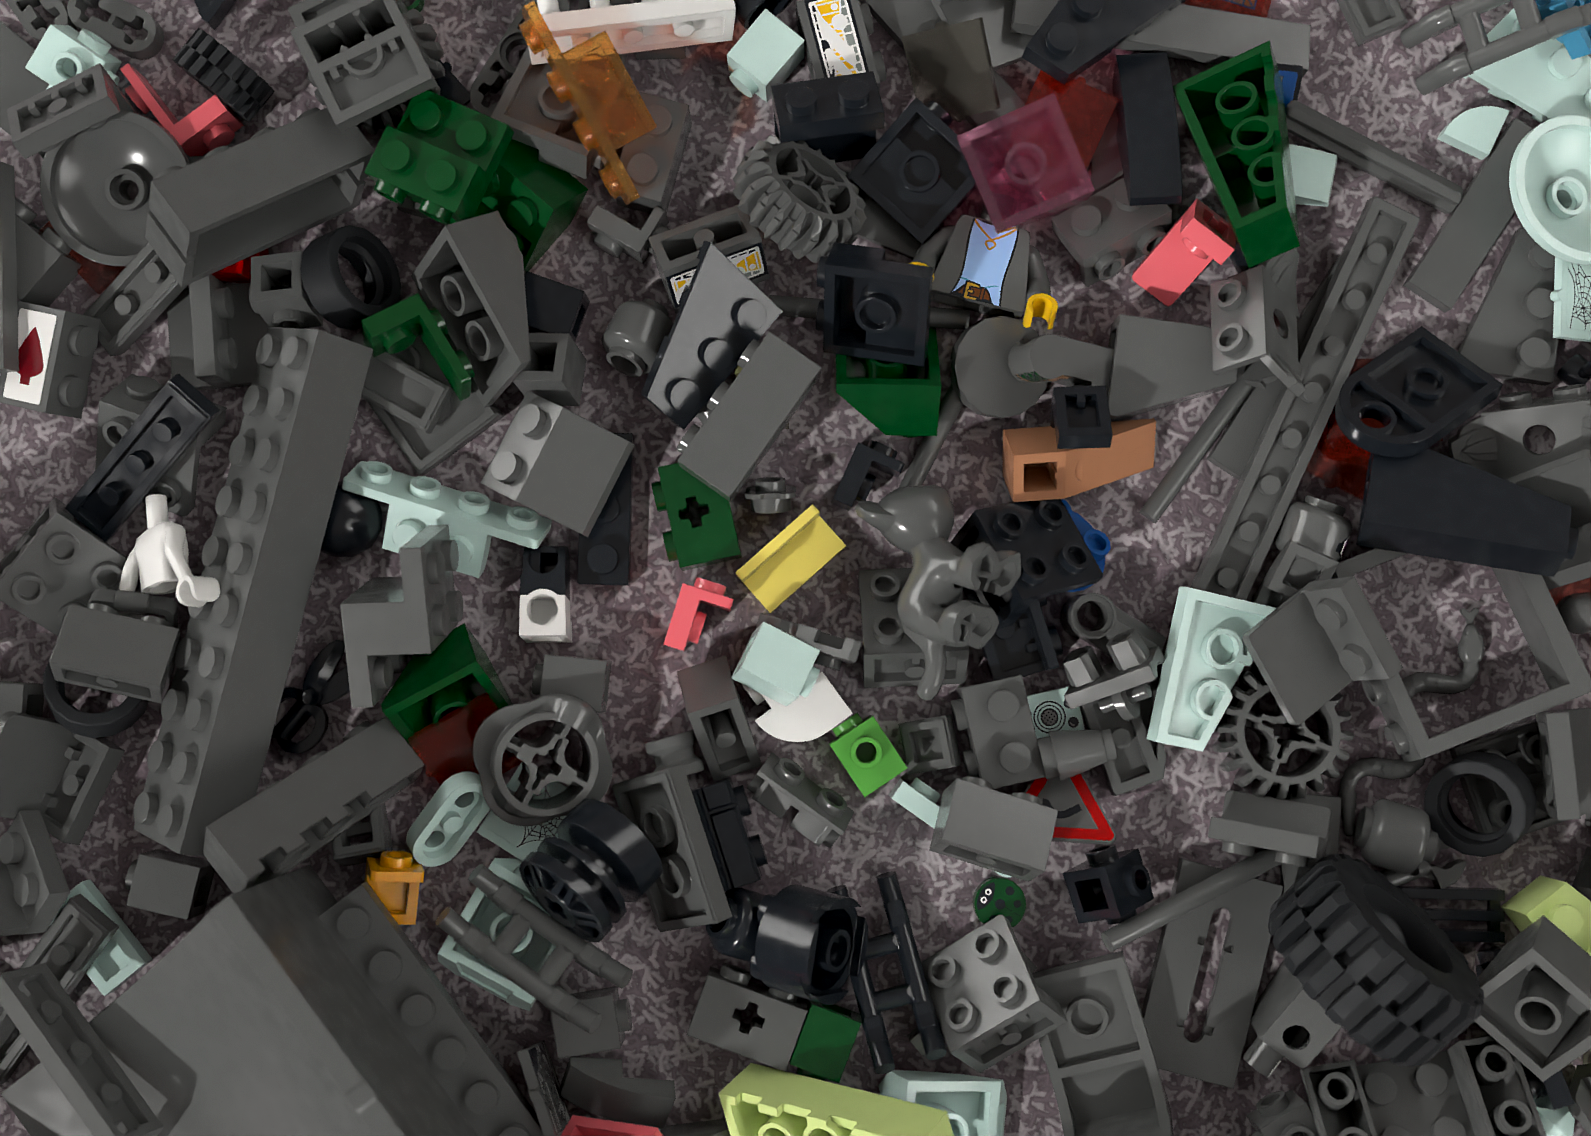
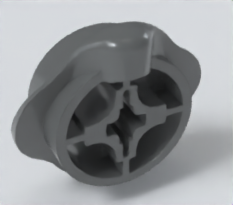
[472,693,613,826]

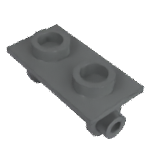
[747,753,854,848]

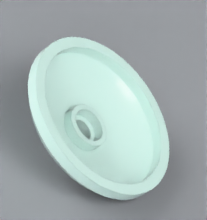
[1509,115,1591,265]

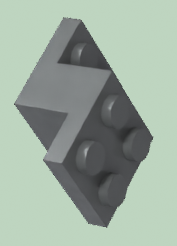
[287,0,437,132]
[340,525,463,708]

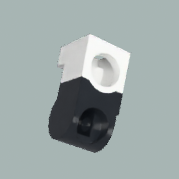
[519,546,572,643]

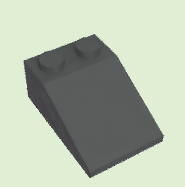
[411,211,531,408]

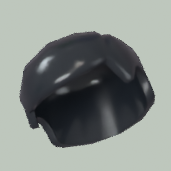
[320,481,382,558]

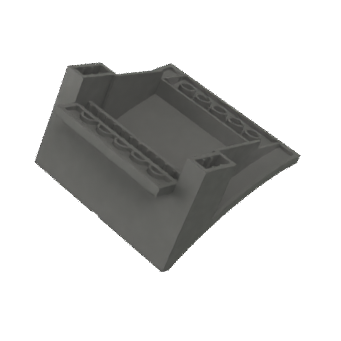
[1,865,543,1136]

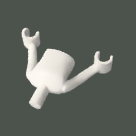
[117,494,220,620]

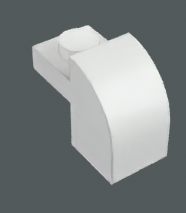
[742,671,853,742]

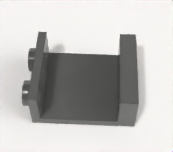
[1536,708,1591,820]

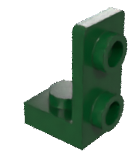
[362,293,475,401]

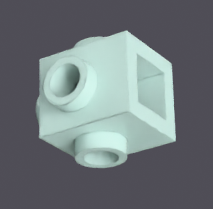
[25,24,122,89]

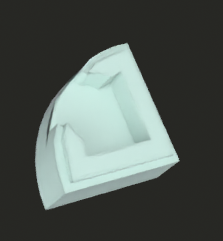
[1437,106,1509,160]

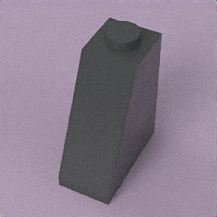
[1108,314,1246,422]

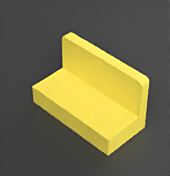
[735,504,846,614]

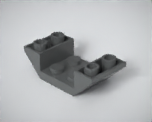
[1300,1036,1546,1136]

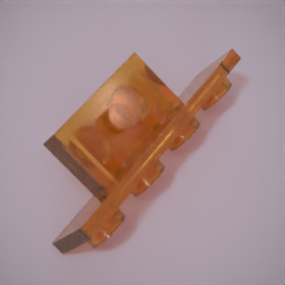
[519,1,657,205]

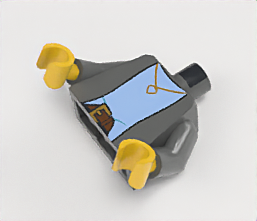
[909,194,1058,330]

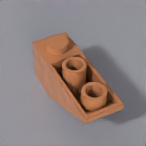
[1002,418,1156,502]

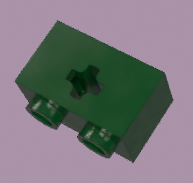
[651,463,742,571]

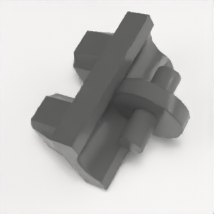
[1063,628,1165,721]

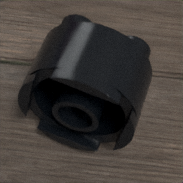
[750,884,868,1005]

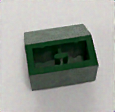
[448,139,588,276]

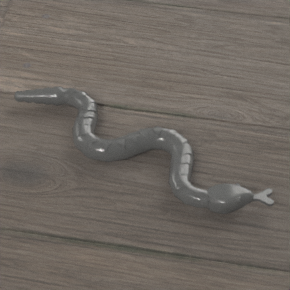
[1338,608,1485,836]

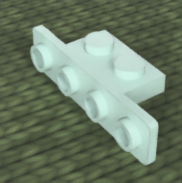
[342,461,552,578]

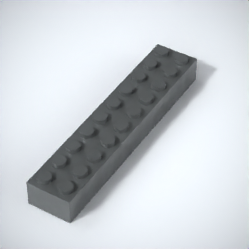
[133,327,373,857]

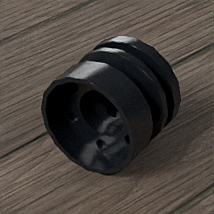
[519,798,663,943]

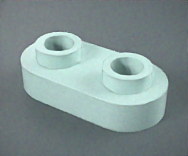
[406,772,490,867]

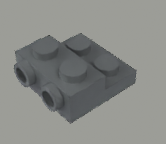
[491,47,631,179]

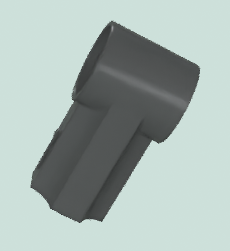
[1060,593,1166,658]

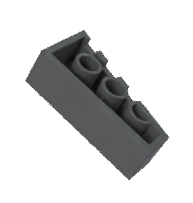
[203,716,425,894]

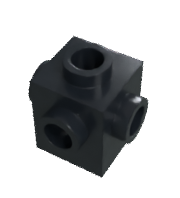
[1063,844,1154,925]

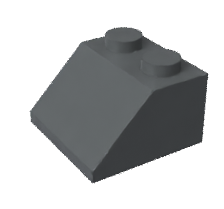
[481,391,635,537]
[1475,915,1591,1082]

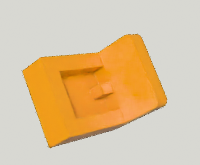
[364,851,425,925]

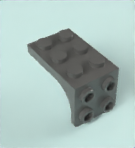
[1032,951,1174,1136]

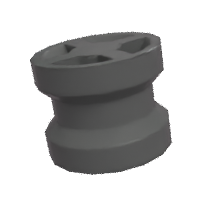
[644,730,704,775]

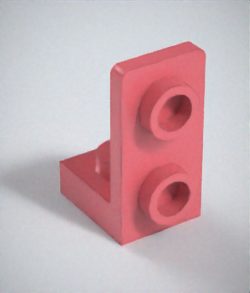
[1132,198,1236,306]

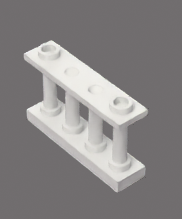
[526,0,736,65]

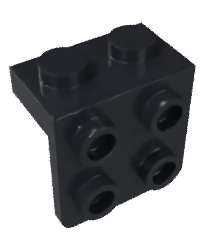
[771,71,885,163]

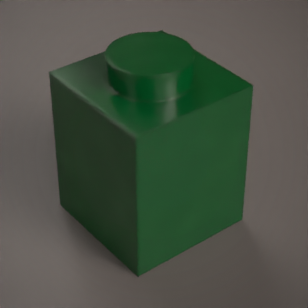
[790,1000,861,1083]

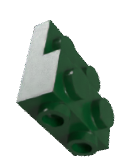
[364,90,514,225]

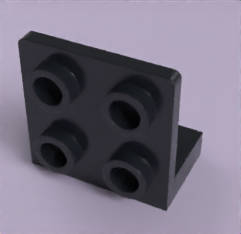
[950,499,1103,630]

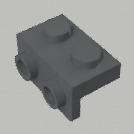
[1051,178,1172,287]
[950,675,1046,789]
[1208,790,1332,868]

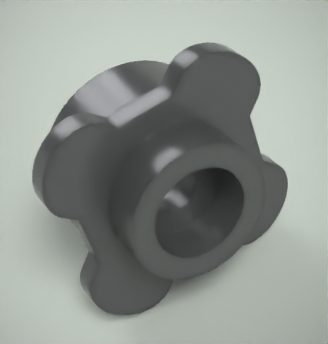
[745,477,796,514]

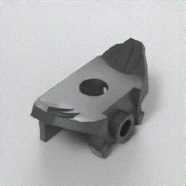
[1210,249,1306,397]
[1448,384,1591,479]

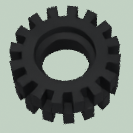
[172,28,275,123]

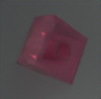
[957,93,1095,234]

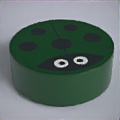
[973,876,1026,927]

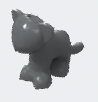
[855,485,1021,700]

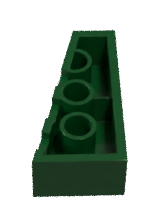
[1173,40,1300,268]

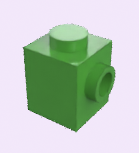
[829,712,908,797]

